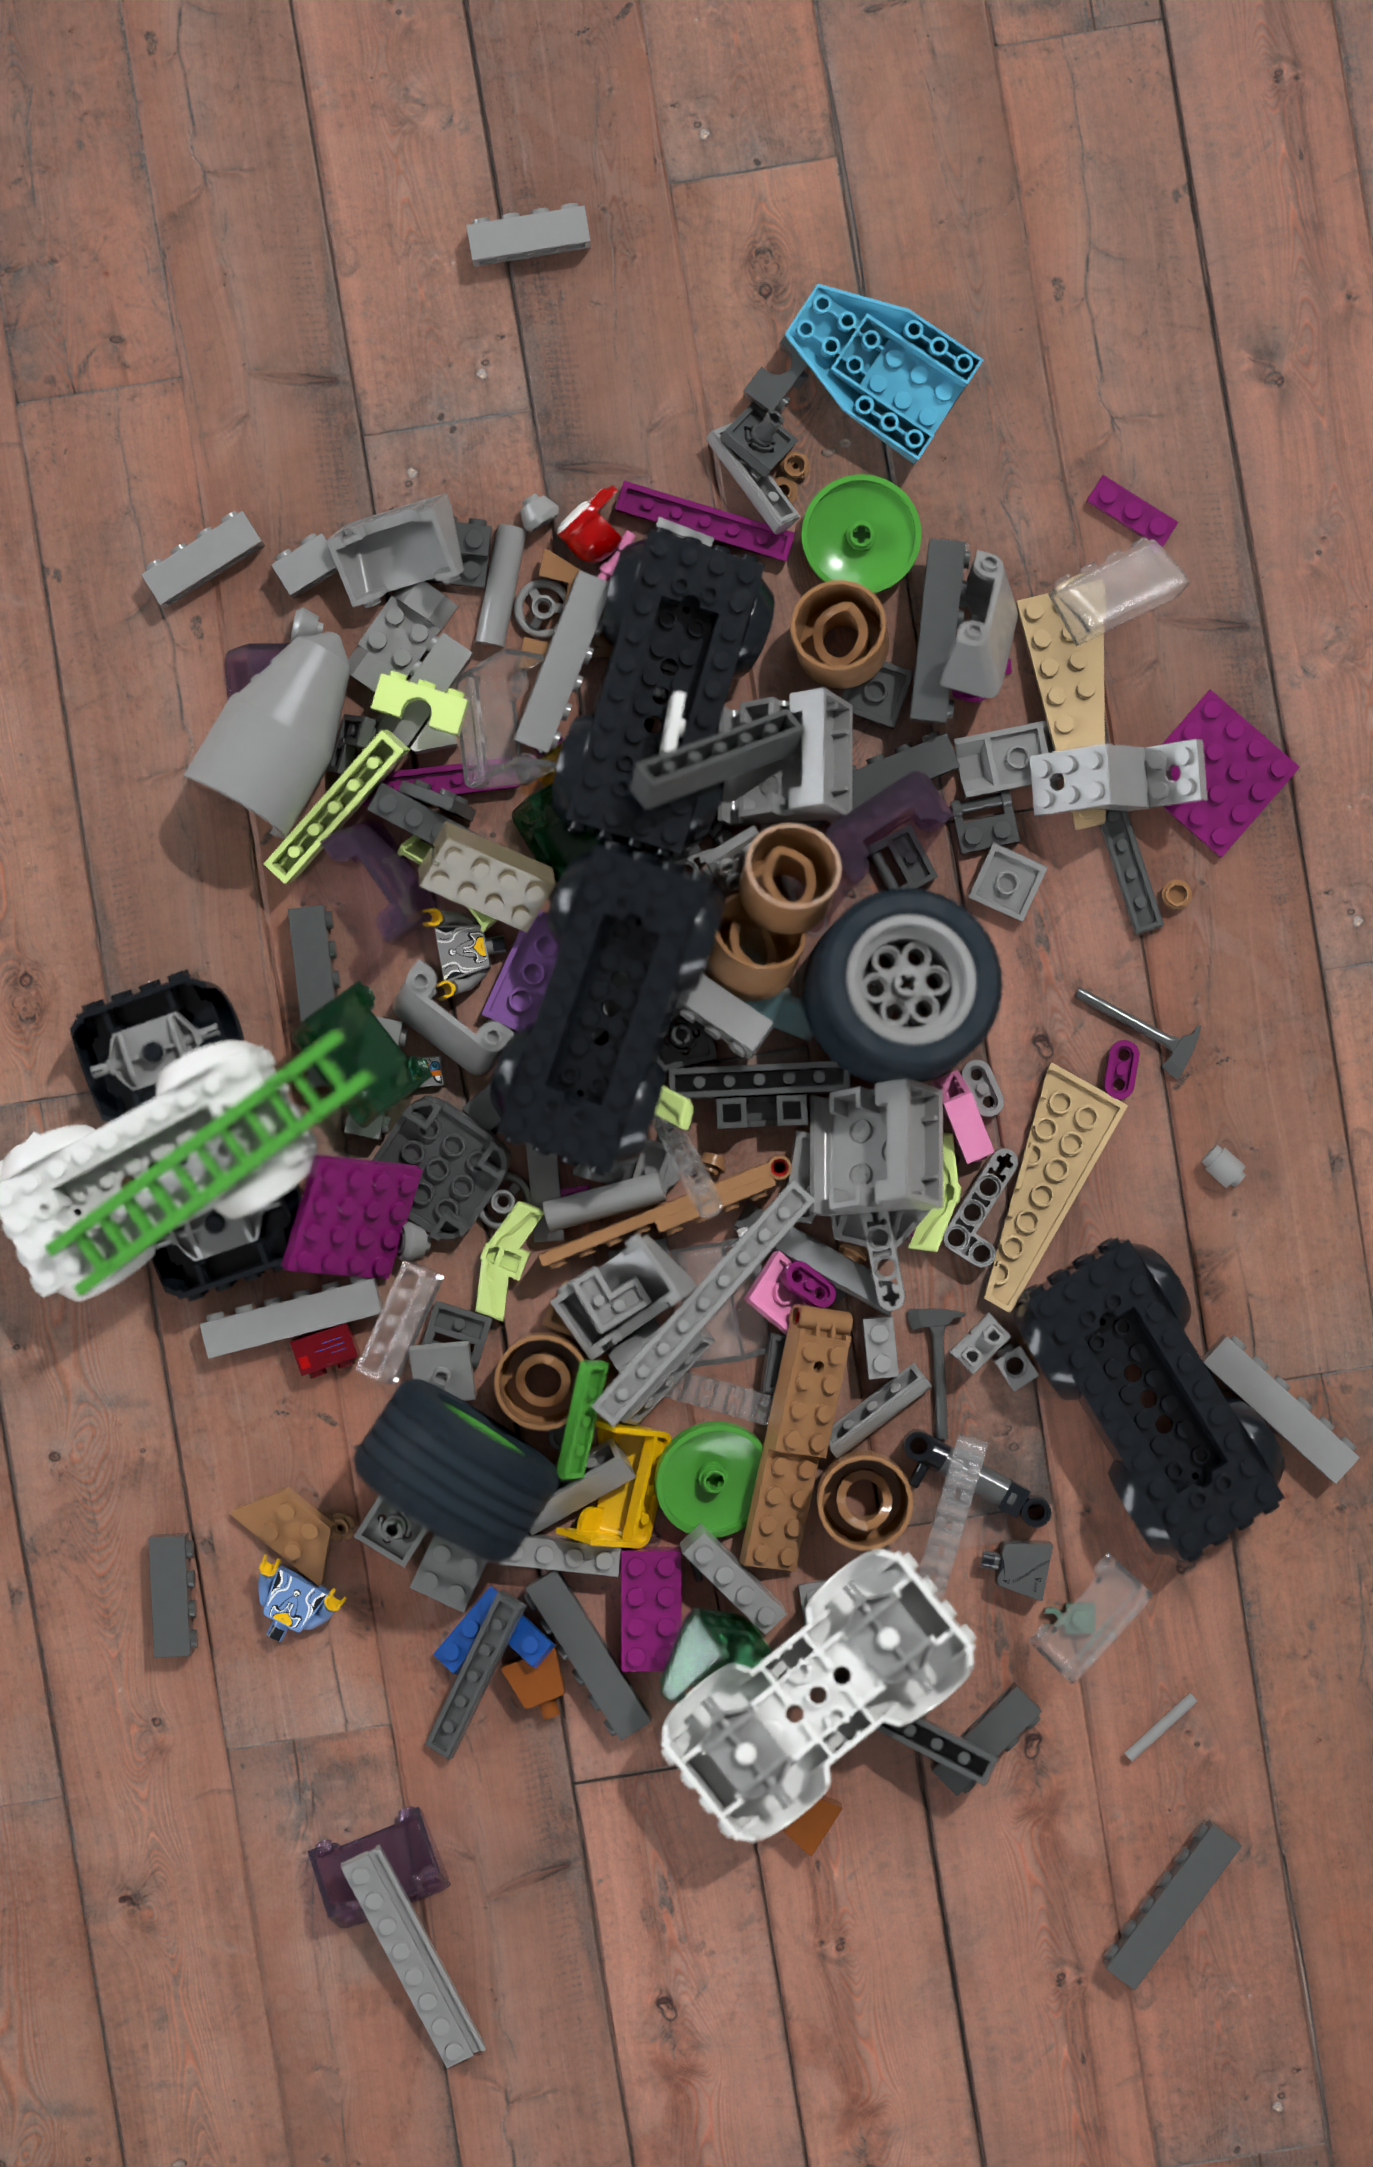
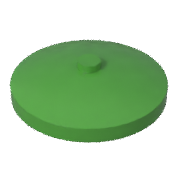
[801,474,922,594]
[654,1421,763,1538]

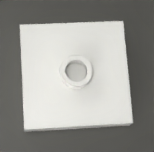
[658,691,686,756]

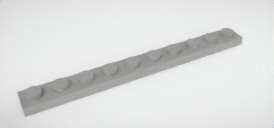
[591,1180,815,1427]

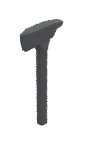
[1074,987,1201,1079]
[908,1308,966,1439]

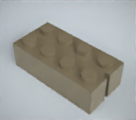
[418,821,555,932]

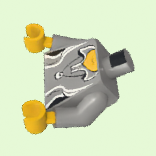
[422,908,506,1001]

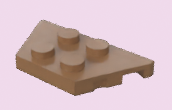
[230,1486,334,1586]

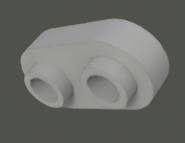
[961,1060,1004,1117]

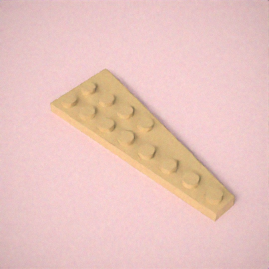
[1016,580,1106,831]
[983,1062,1128,1313]

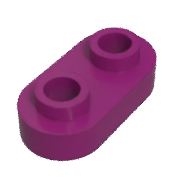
[1103,1040,1140,1099]
[781,1261,836,1308]

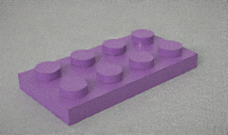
[481,910,560,1031]

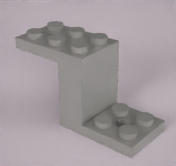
[1030,739,1207,816]

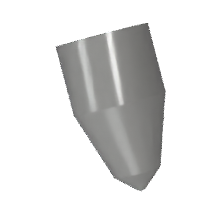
[183,631,351,839]

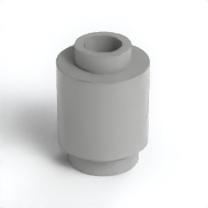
[1201,1144,1246,1188]

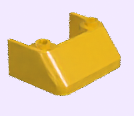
[555,1417,672,1549]

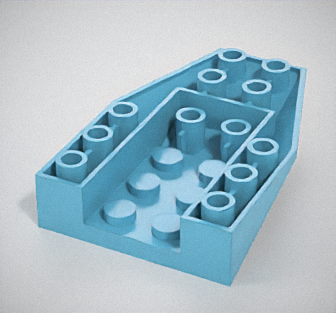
[784,284,984,465]

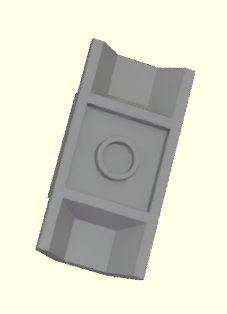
[348,581,458,693]
[954,720,1062,798]

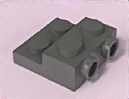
[426,516,493,589]

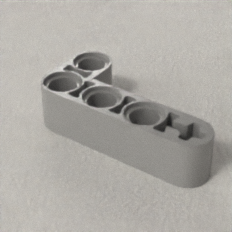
[942,1148,1018,1267]

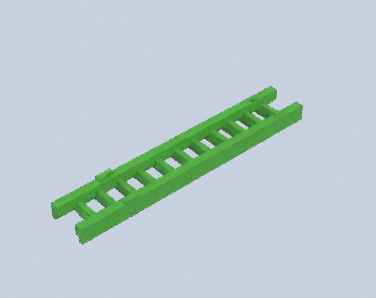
[45,1029,376,1297]

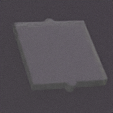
[950,1496,1011,1550]

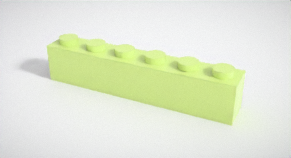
[264,729,410,884]

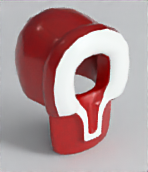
[557,485,623,563]

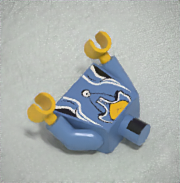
[258,1554,347,1642]

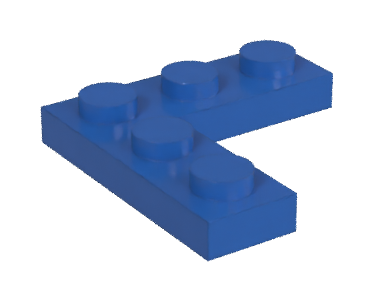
[433,1586,556,1675]

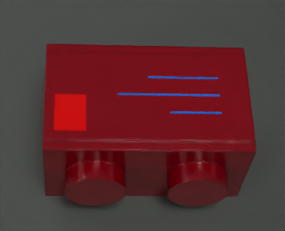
[290,1322,361,1379]

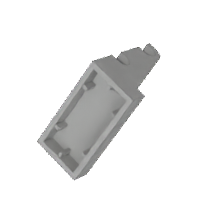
[718,687,853,826]
[810,1079,943,1216]

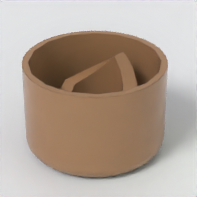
[791,580,889,689]
[739,823,841,934]
[704,893,806,1001]
[494,1332,587,1430]
[816,1450,913,1551]

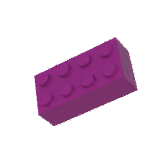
[621,1547,682,1671]

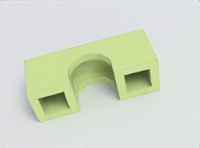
[371,671,470,737]

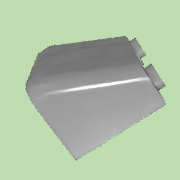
[326,493,464,608]
[940,550,1018,698]
[393,959,515,1075]
[550,1233,697,1361]

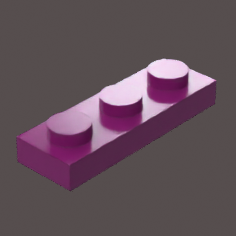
[1086,475,1179,549]

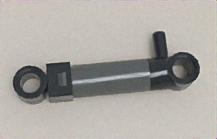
[903,1429,1052,1527]

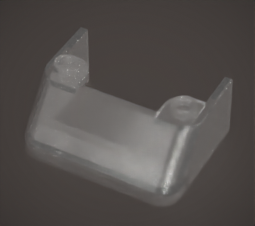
[454,648,557,789]
[1028,1551,1153,1684]

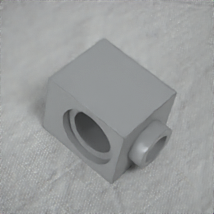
[993,1343,1039,1392]

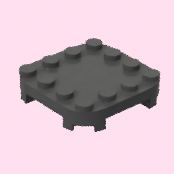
[372,1095,511,1241]

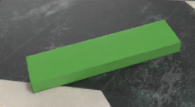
[557,1360,609,1480]

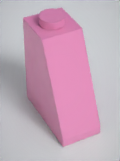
[931,1070,995,1164]

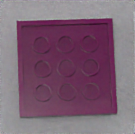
[1161,689,1300,858]
[281,1154,423,1279]

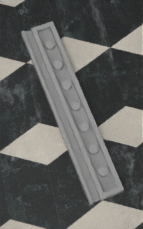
[341,1845,486,2068]

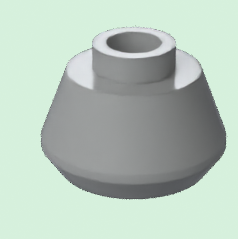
[520,493,559,532]
[290,607,324,642]
[396,1222,431,1262]

